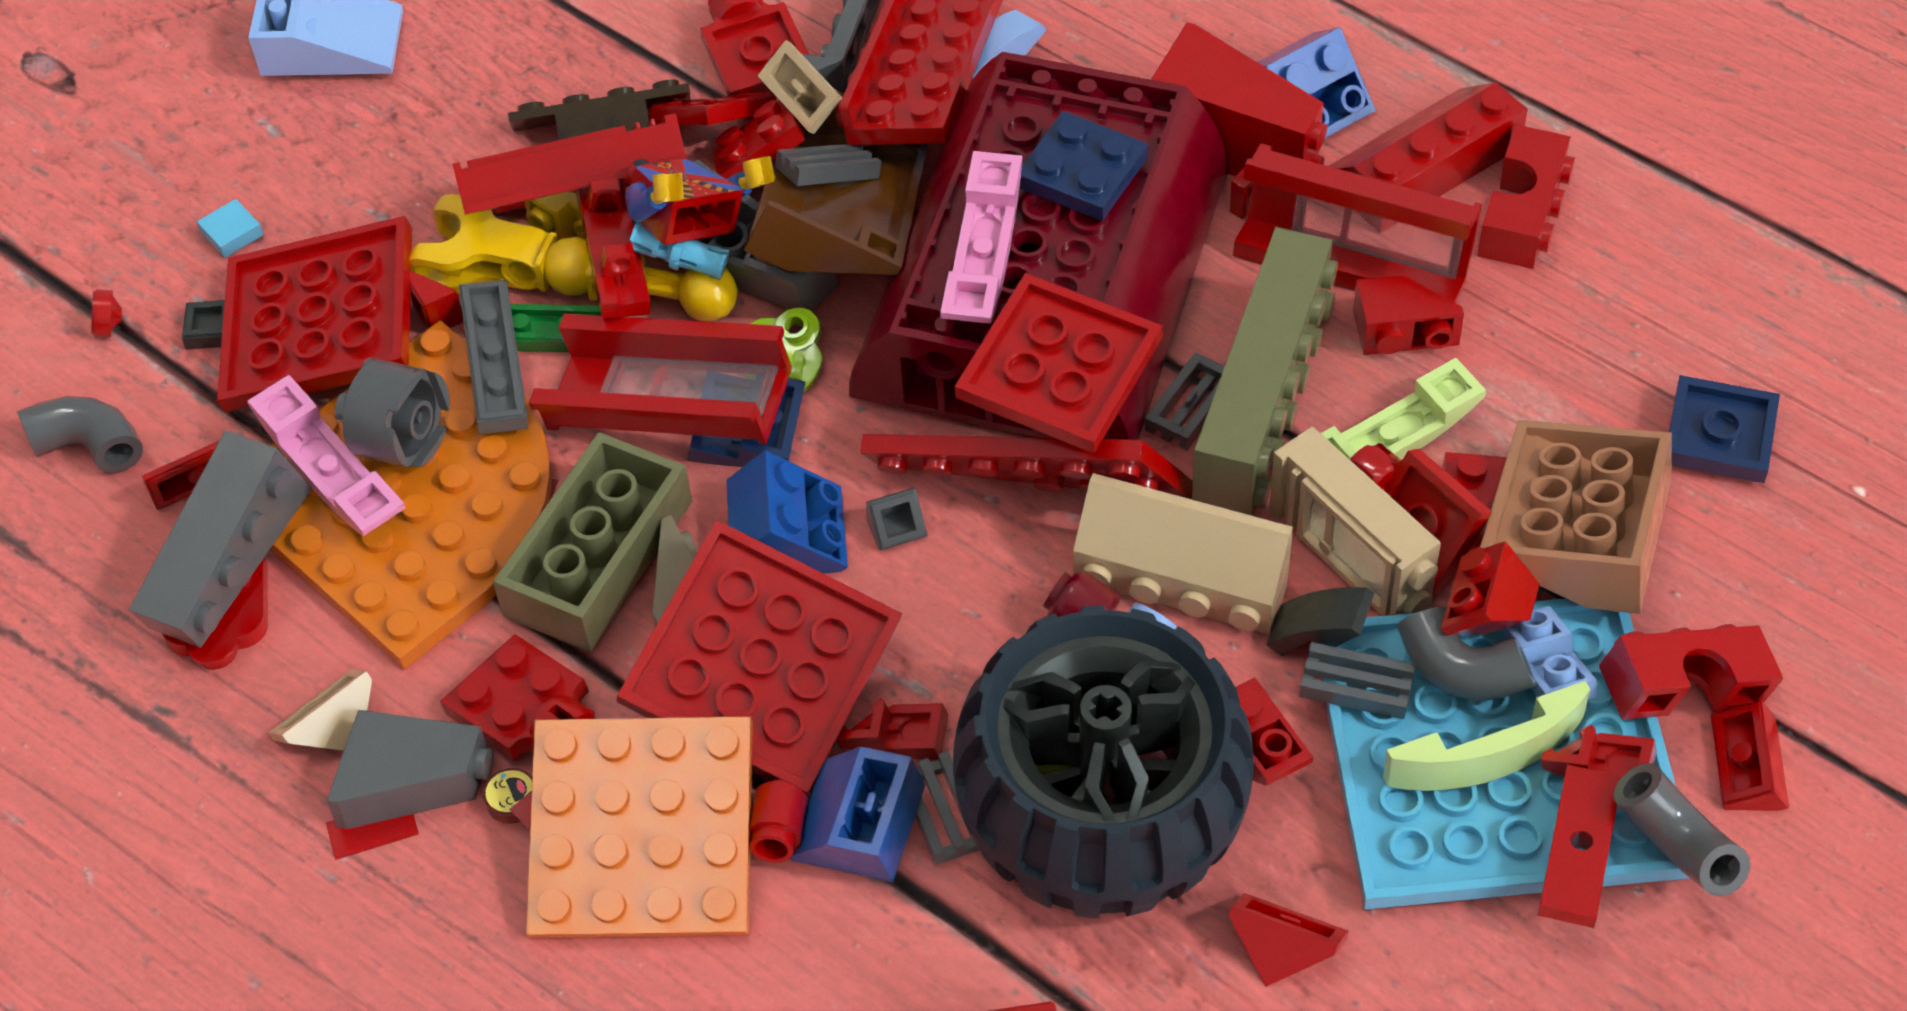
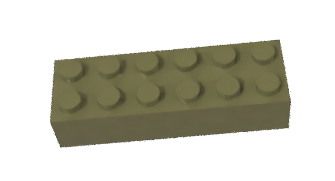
[1192,227,1338,516]

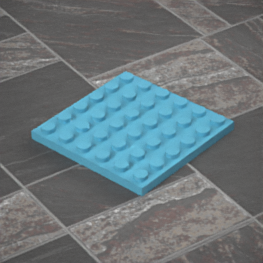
[1313,598,1689,910]

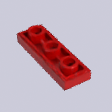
[1537,764,1622,928]

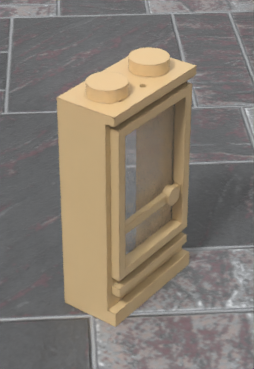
[1269,426,1441,616]

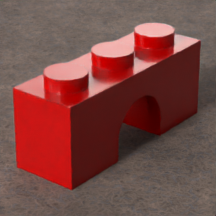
[1477,124,1576,269]
[1599,624,1784,720]

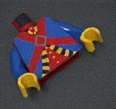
[625,156,775,245]

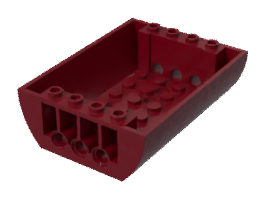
[849,52,1228,440]

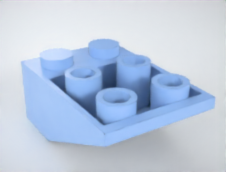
[248,0,403,76]

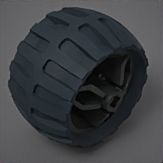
[953,605,1254,919]

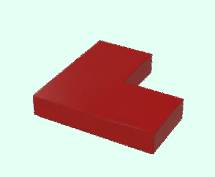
[649,92,777,125]

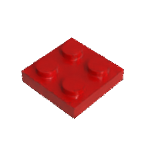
[712,100,805,179]

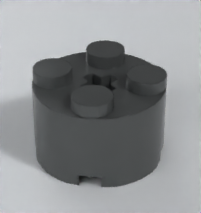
[335,358,450,468]

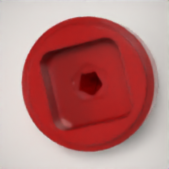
[91,289,122,337]

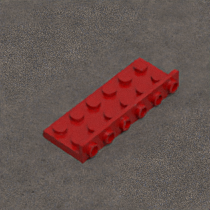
[836,0,1003,145]

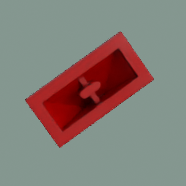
[1229,893,1348,987]

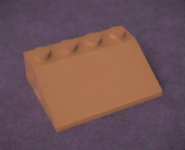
[1480,420,1672,614]

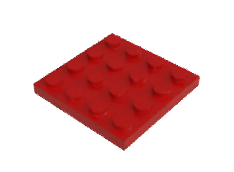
[217,216,412,412]
[616,520,903,796]

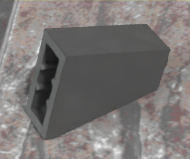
[327,710,493,829]

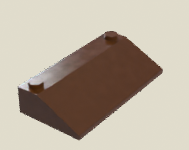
[744,89,928,275]

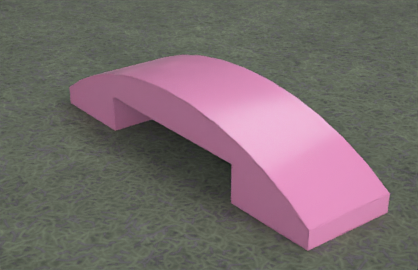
[940,151,1022,324]
[248,375,405,536]

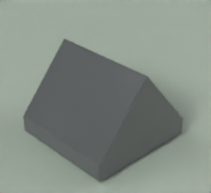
[866,487,928,550]

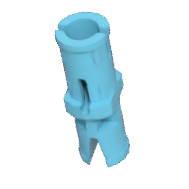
[630,222,730,280]

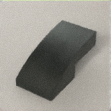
[1266,587,1375,656]

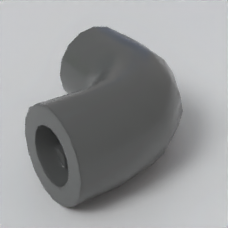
[17,396,143,473]
[1397,607,1536,702]
[1614,763,1750,896]

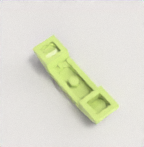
[1321,358,1486,460]
[1383,681,1590,791]

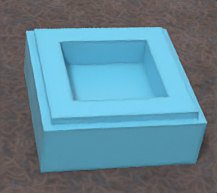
[197,199,264,258]

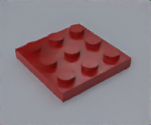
[955,273,1163,454]

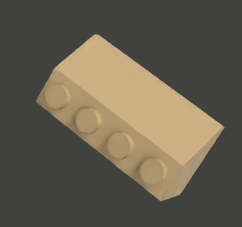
[1073,473,1293,635]

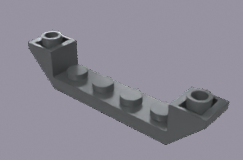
[773,0,880,101]

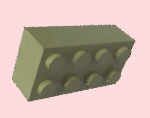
[493,432,692,653]

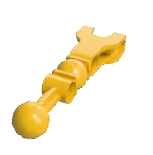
[409,194,738,322]

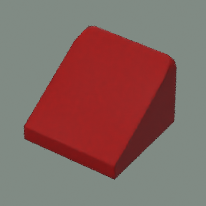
[410,271,463,329]

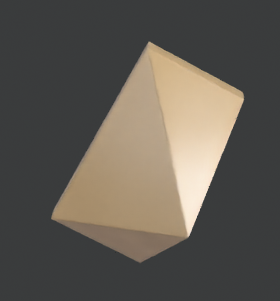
[758,40,842,134]
[268,670,372,751]

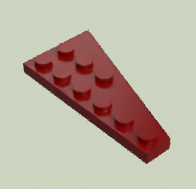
[860,434,1193,500]

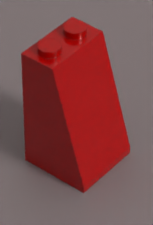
[1151,22,1327,176]

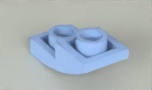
[971,9,1047,81]
[1502,606,1597,700]

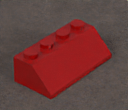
[1329,82,1528,232]

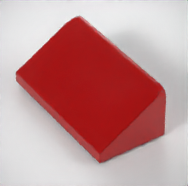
[142,440,220,510]
[1711,700,1789,811]

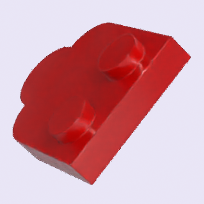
[162,557,268,670]

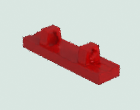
[575,178,650,319]

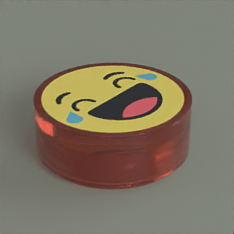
[483,768,533,824]

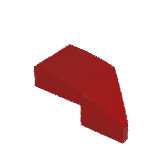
[836,698,948,759]
[1541,724,1657,777]

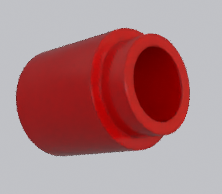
[749,779,808,863]

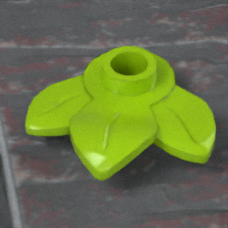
[747,308,823,392]

